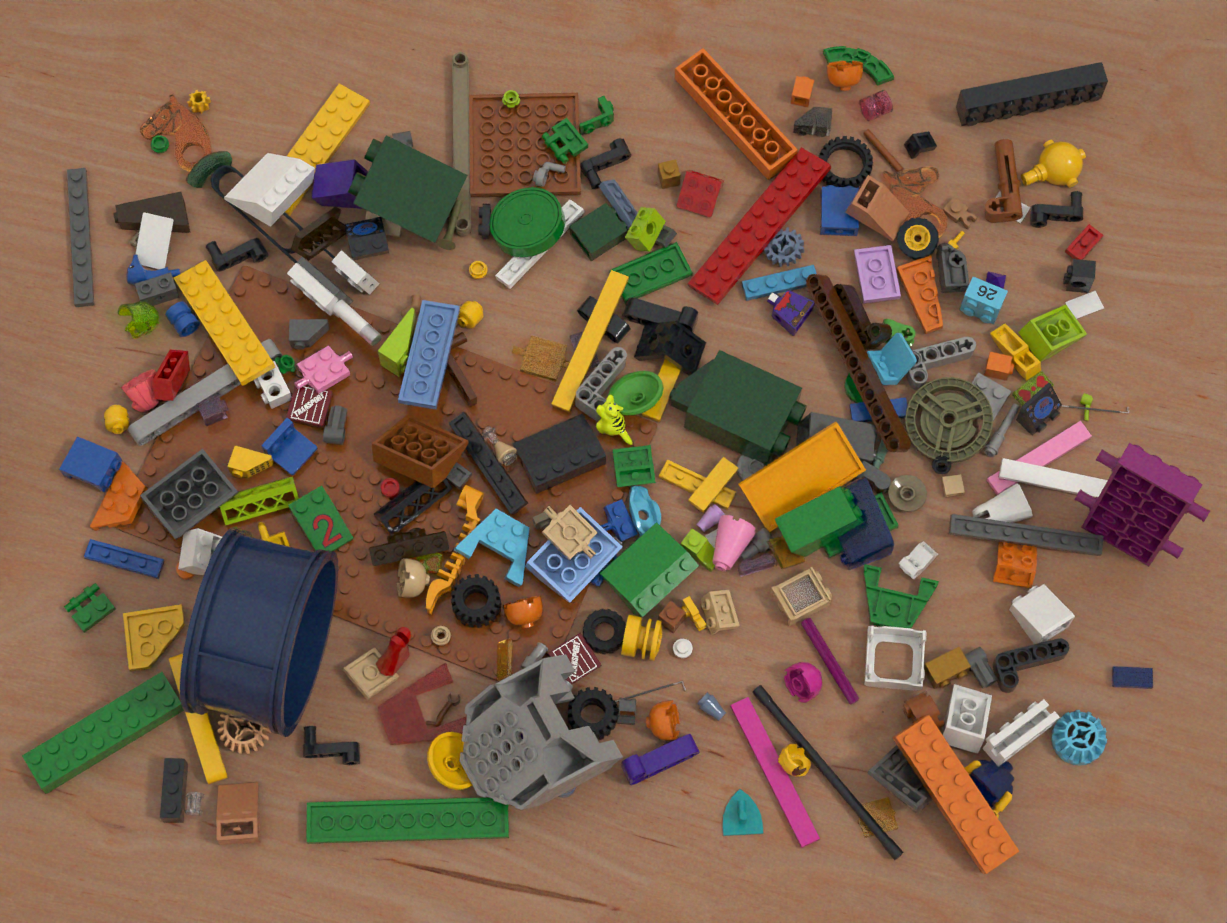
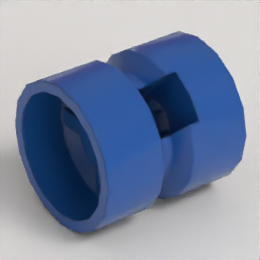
[165,301,200,337]

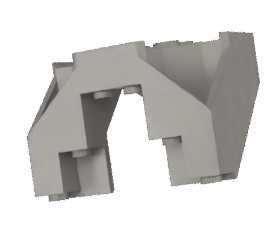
[459,654,623,810]

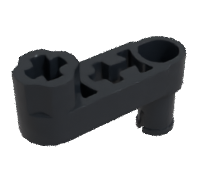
[580,138,631,189]
[1030,191,1084,228]
[206,238,269,272]
[303,726,360,766]

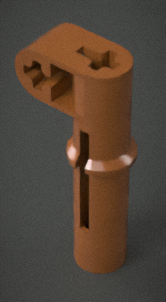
[985,139,1023,223]

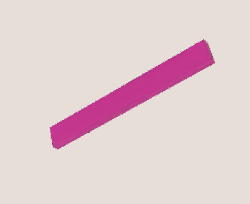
[730,697,820,848]

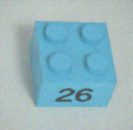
[960,277,1008,324]

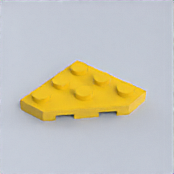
[123,604,185,672]

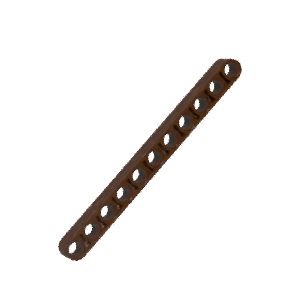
[806,274,911,452]

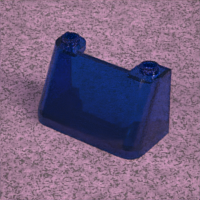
[838,477,894,570]

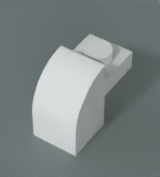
[899,541,938,579]

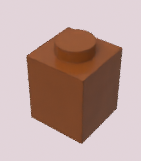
[658,601,686,633]

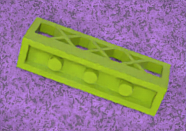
[220,476,299,526]

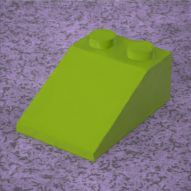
[1018,304,1087,362]
[378,307,417,377]

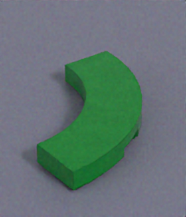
[823,46,894,86]

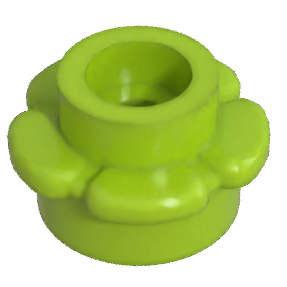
[502,90,520,108]

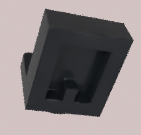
[904,131,937,159]

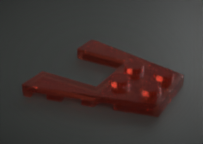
[378,663,467,745]

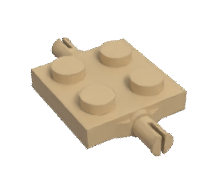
[542,505,598,561]

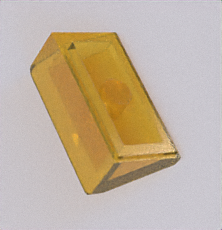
[496,638,513,682]

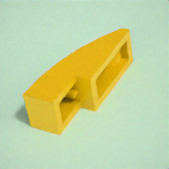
[990,324,1041,381]

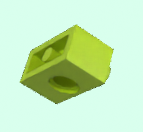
[625,207,666,252]

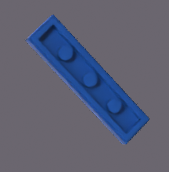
[84,539,165,579]

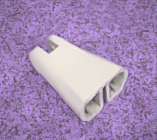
[972,483,1033,523]

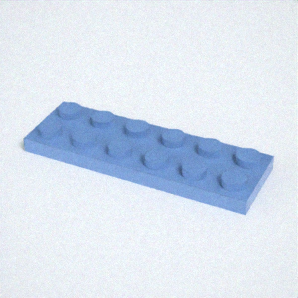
[398,300,460,409]

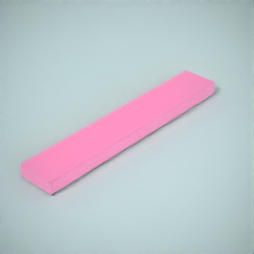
[986,421,1092,495]

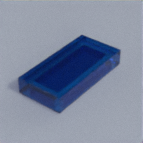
[1112,666,1153,689]

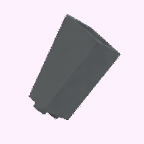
[796,412,877,464]

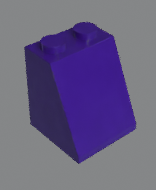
[312,159,368,209]

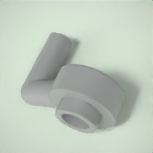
[533,162,566,187]

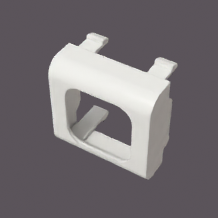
[864,626,927,691]

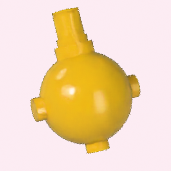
[1021,139,1086,188]

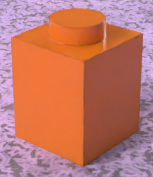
[790,76,814,107]
[984,352,1014,380]

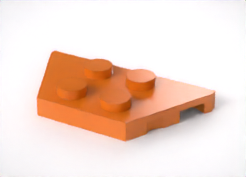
[90,462,148,531]

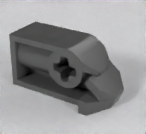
[936,243,969,293]

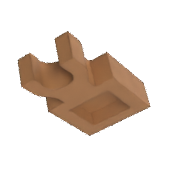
[942,196,977,229]

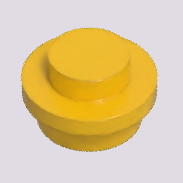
[469,261,488,279]

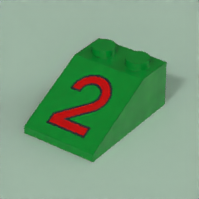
[288,485,354,551]

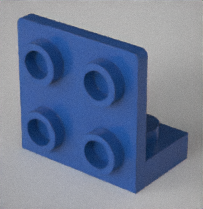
[261,418,318,476]

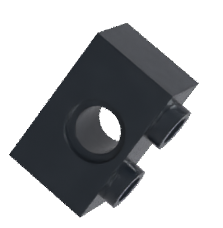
[1063,259,1096,293]

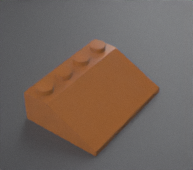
[372,414,469,488]

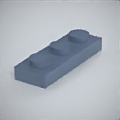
[599,180,637,229]

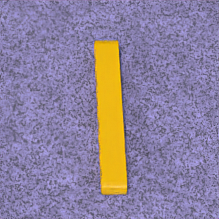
[169,653,228,784]

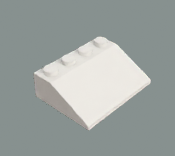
[224,153,315,227]

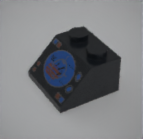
[345,217,389,260]
[1016,382,1062,436]

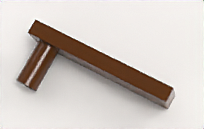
[446,332,477,407]

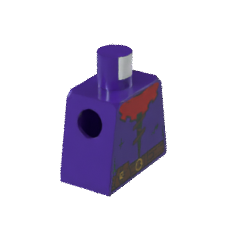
[767,290,815,336]

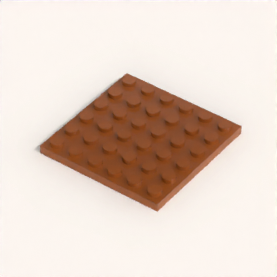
[469,92,581,197]

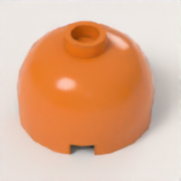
[827,61,863,91]
[503,596,543,629]
[646,700,680,741]

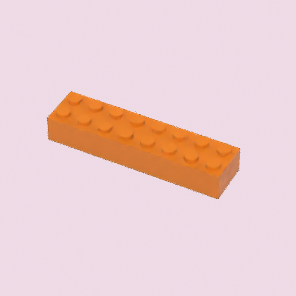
[675,48,798,180]
[892,715,1019,874]

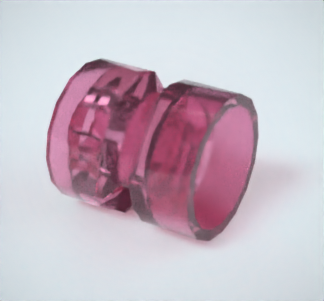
[859,90,893,121]

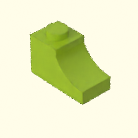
[681,529,715,572]

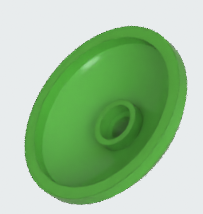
[608,371,664,415]

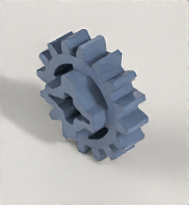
[764,227,804,267]

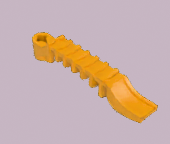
[426,485,484,615]

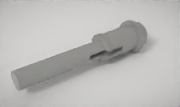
[984,404,1020,457]

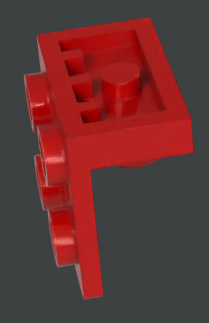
[677,170,724,217]

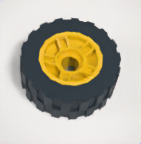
[897,217,939,259]

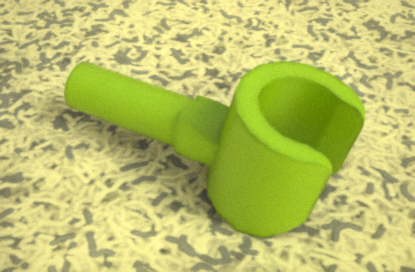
[1080,393,1093,421]

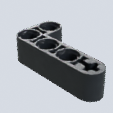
[622,298,698,332]
[993,638,1070,693]

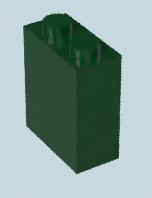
[570,203,628,261]

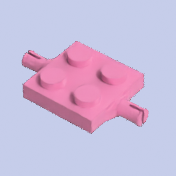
[294,346,353,394]

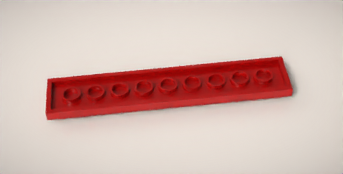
[688,147,831,305]

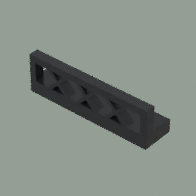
[374,479,453,535]

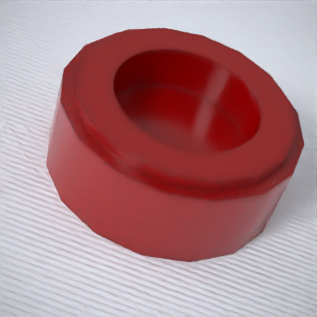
[380,478,400,498]

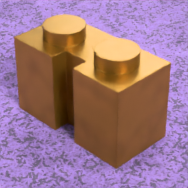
[924,647,971,689]

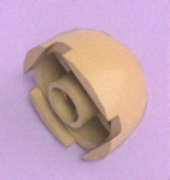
[397,558,430,598]

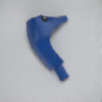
[126,254,180,286]

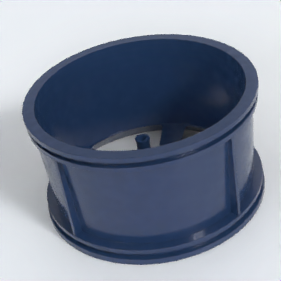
[180,527,338,737]

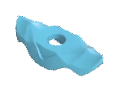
[629,486,661,536]

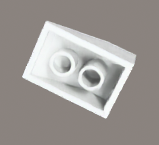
[941,684,992,754]

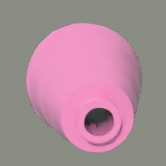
[713,515,756,571]

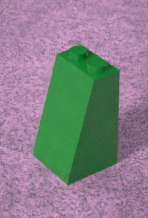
[775,486,864,557]

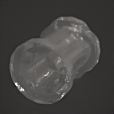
[185,792,204,816]

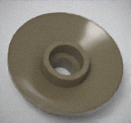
[888,475,927,512]

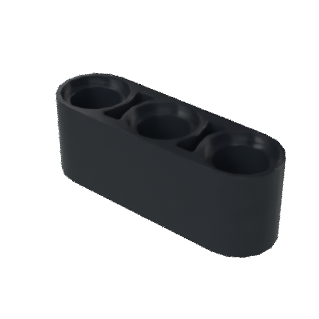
[577,296,631,343]

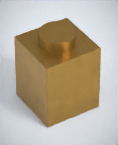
[657,159,681,189]

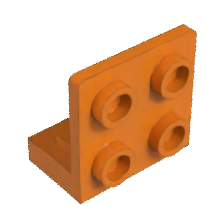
[993,542,1037,588]

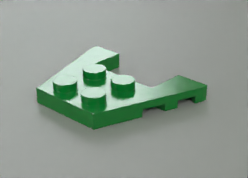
[863,564,939,629]

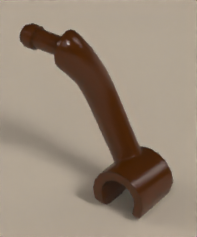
[426,693,460,728]

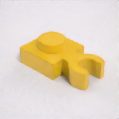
[681,596,706,632]

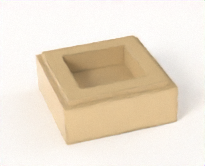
[942,474,965,497]

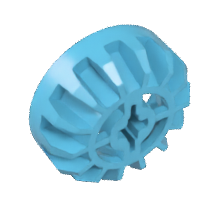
[1051,710,1107,766]

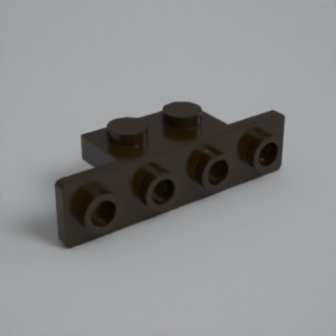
[369,528,449,566]

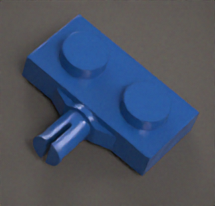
[600,499,638,542]

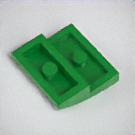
[612,445,656,487]

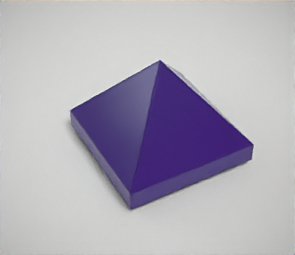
[986,272,1006,289]

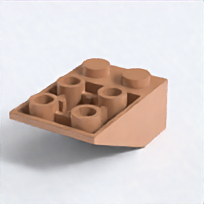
[845,175,909,241]
[216,782,261,845]

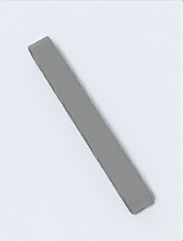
[128,339,282,446]

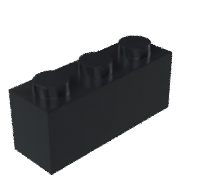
[160,758,188,823]

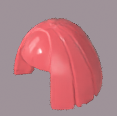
[121,369,160,412]

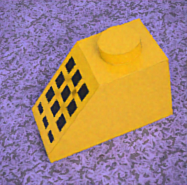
[227,446,274,478]

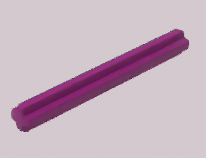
[801,618,859,704]

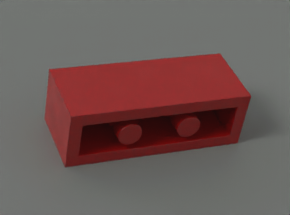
[153,349,190,401]

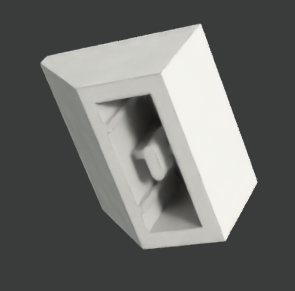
[178,528,222,575]

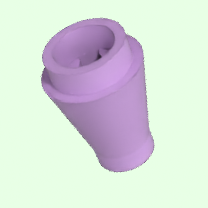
[697,504,725,532]

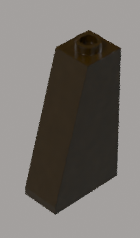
[113,192,190,233]

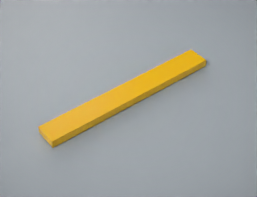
[551,270,629,412]

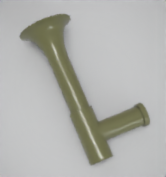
[437,200,463,250]

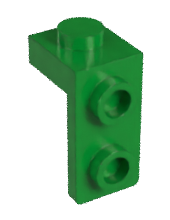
[579,96,614,135]

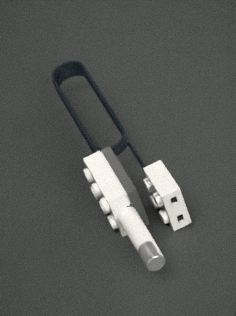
[211,165,381,346]

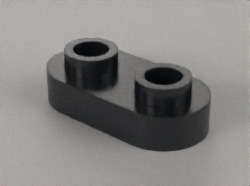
[478,203,491,239]

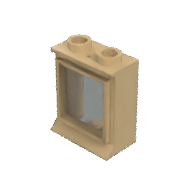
[770,567,832,626]

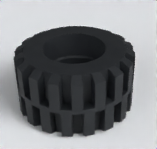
[451,574,501,628]
[568,687,618,740]

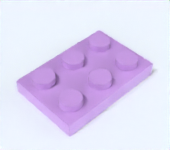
[854,245,901,304]

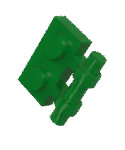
[542,118,588,164]
[64,583,116,633]

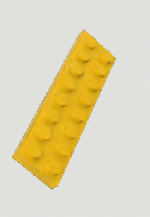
[285,84,370,216]
[173,260,275,386]

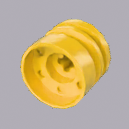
[621,615,663,661]

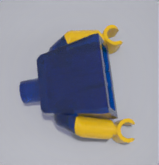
[965,760,1014,818]

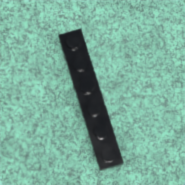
[449,412,528,515]

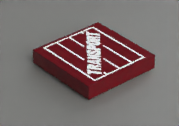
[286,385,333,428]
[547,632,602,684]

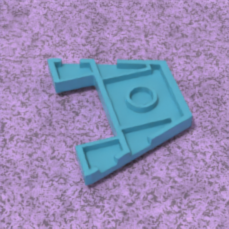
[454,509,529,587]

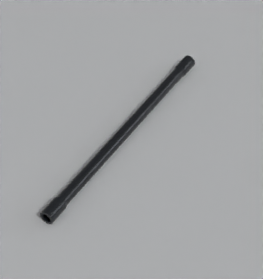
[752,685,904,860]

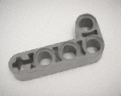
[906,337,976,390]
[575,347,627,421]

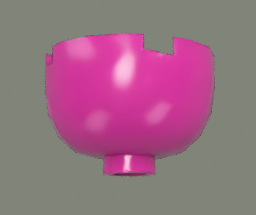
[784,662,822,703]

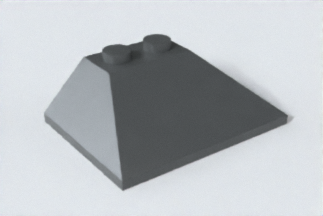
[868,745,933,814]

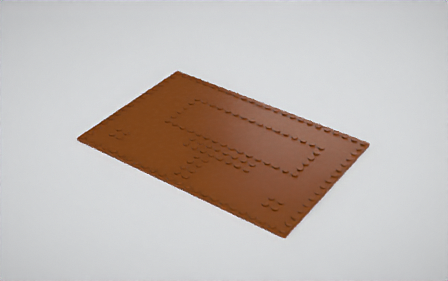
[115,266,657,682]

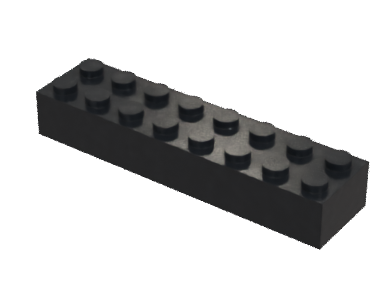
[956,62,1108,126]

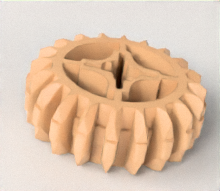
[218,714,271,754]

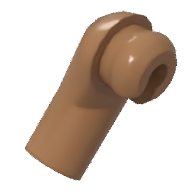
[401,295,421,318]

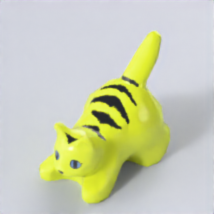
[596,395,633,445]

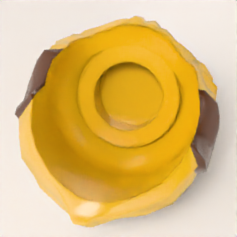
[778,744,811,777]

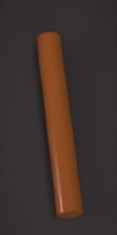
[863,129,904,173]

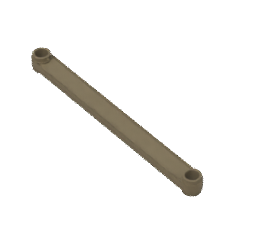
[452,52,471,237]

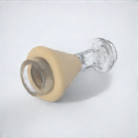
[482,426,517,466]

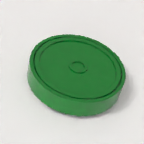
[490,187,565,257]

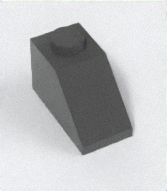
[289,319,329,350]

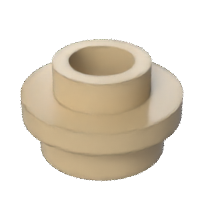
[431,626,451,646]

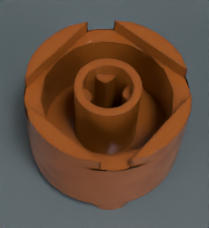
[903,690,945,729]

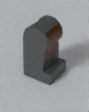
[852,461,891,494]
[617,698,636,725]

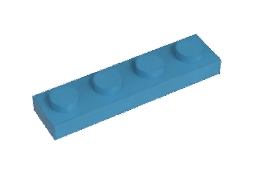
[742,265,817,301]

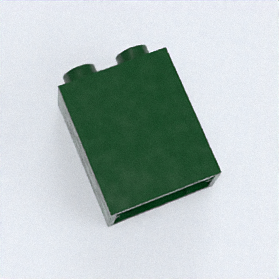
[348,135,468,243]
[684,350,807,465]

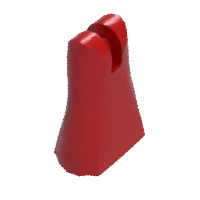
[376,627,411,676]

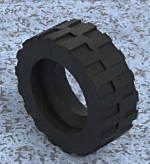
[583,609,626,654]

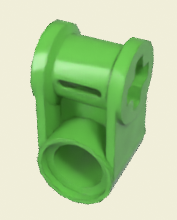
[879,319,915,347]

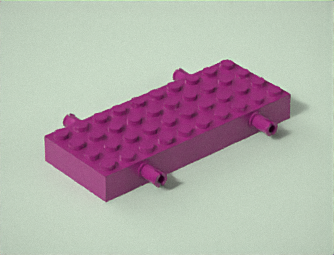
[1074,443,1210,566]

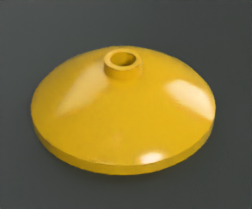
[427,732,472,790]

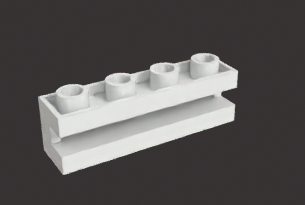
[983,699,1060,767]

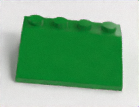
[599,522,699,617]

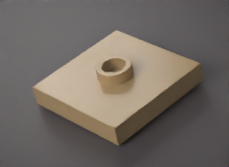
[343,647,399,700]

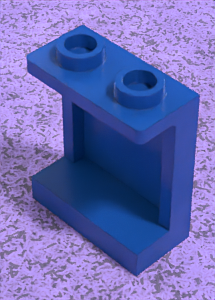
[820,185,859,236]
[59,436,122,492]

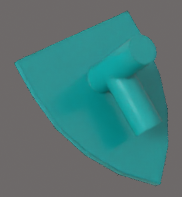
[723,789,763,836]

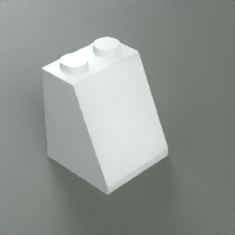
[1009,584,1075,644]

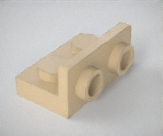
[701,590,740,635]

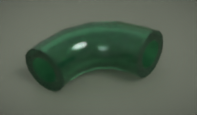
[186,151,232,188]

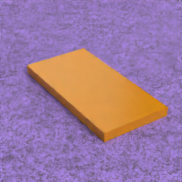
[738,421,866,532]

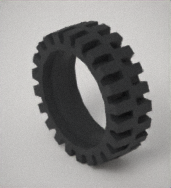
[819,136,873,188]

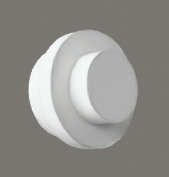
[673,639,693,658]

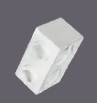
[254,361,292,409]

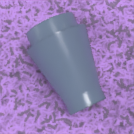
[697,692,726,721]

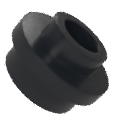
[932,456,951,474]

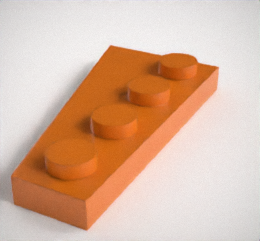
[896,255,943,334]

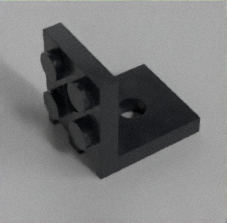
[634,321,706,376]

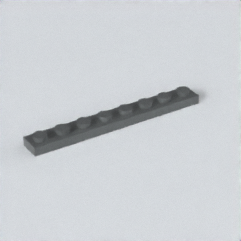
[67,168,95,307]
[949,514,1103,556]

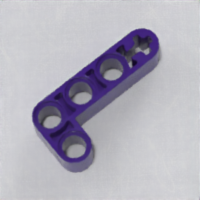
[621,734,700,785]

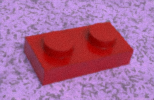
[1065,224,1103,260]

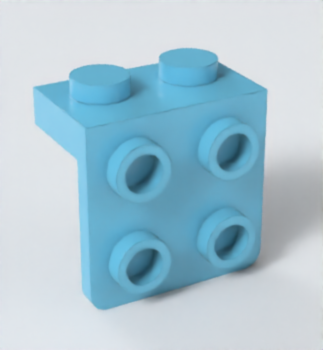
[867,333,917,385]

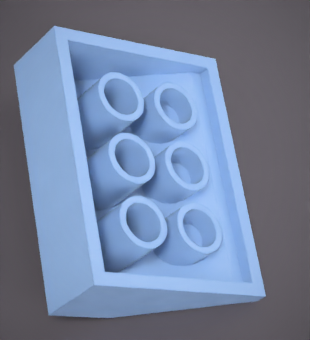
[525,507,623,603]

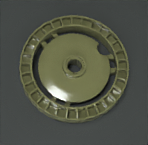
[905,377,993,463]

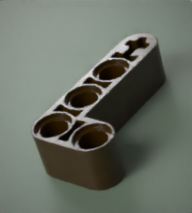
[834,284,892,350]

